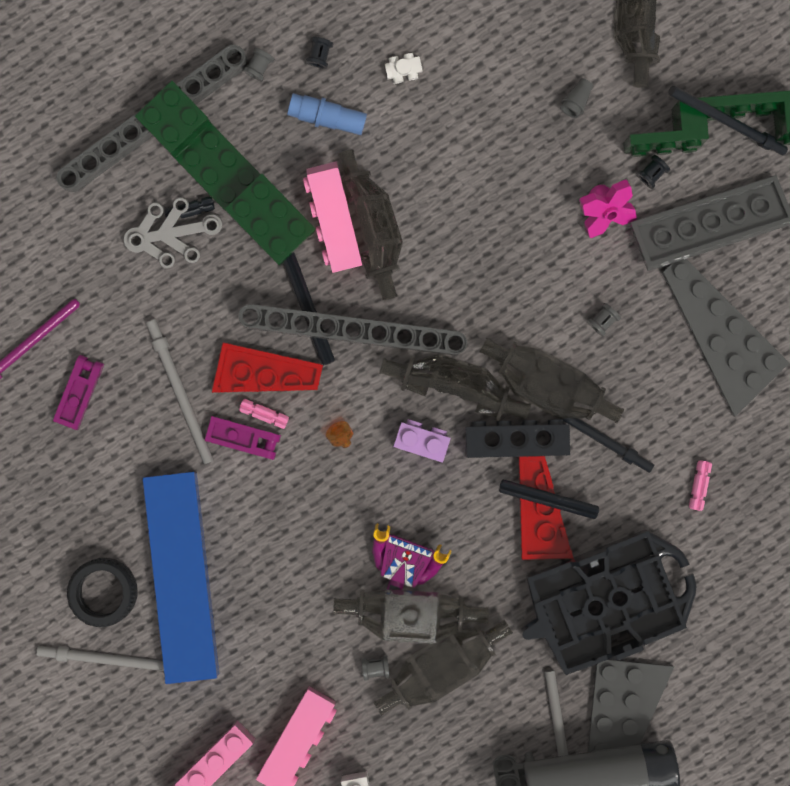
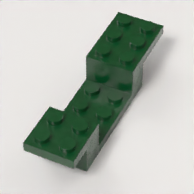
[135,81,316,266]
[623,90,790,157]

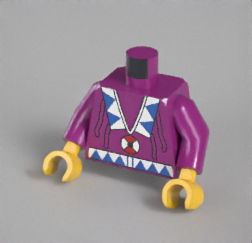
[372,523,452,598]

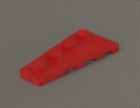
[212,343,323,393]
[519,456,573,560]

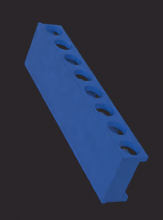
[143,472,220,684]

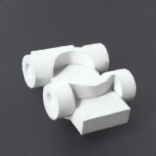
[385,53,423,84]

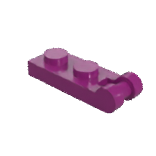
[53,355,104,430]
[205,416,281,460]

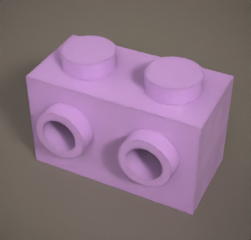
[394,419,451,463]

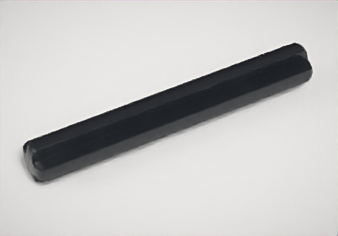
[499,479,599,519]

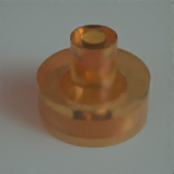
[326,421,353,448]

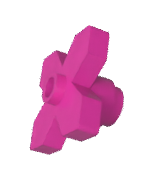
[579,180,637,238]

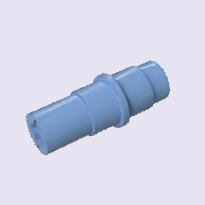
[287,93,367,135]

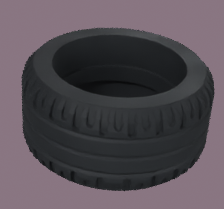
[67,558,138,627]

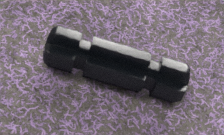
[164,196,215,219]

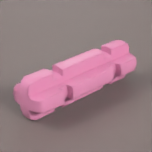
[239,399,289,429]
[689,460,712,511]

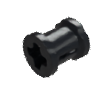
[305,37,333,69]
[636,155,670,189]

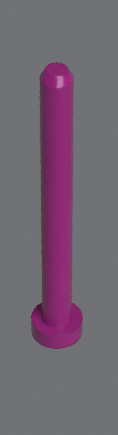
[0,299,80,379]

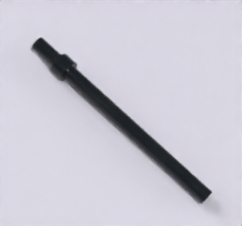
[668,86,788,156]
[518,385,655,473]

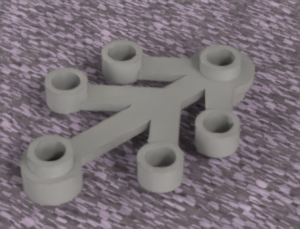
[124,197,223,268]

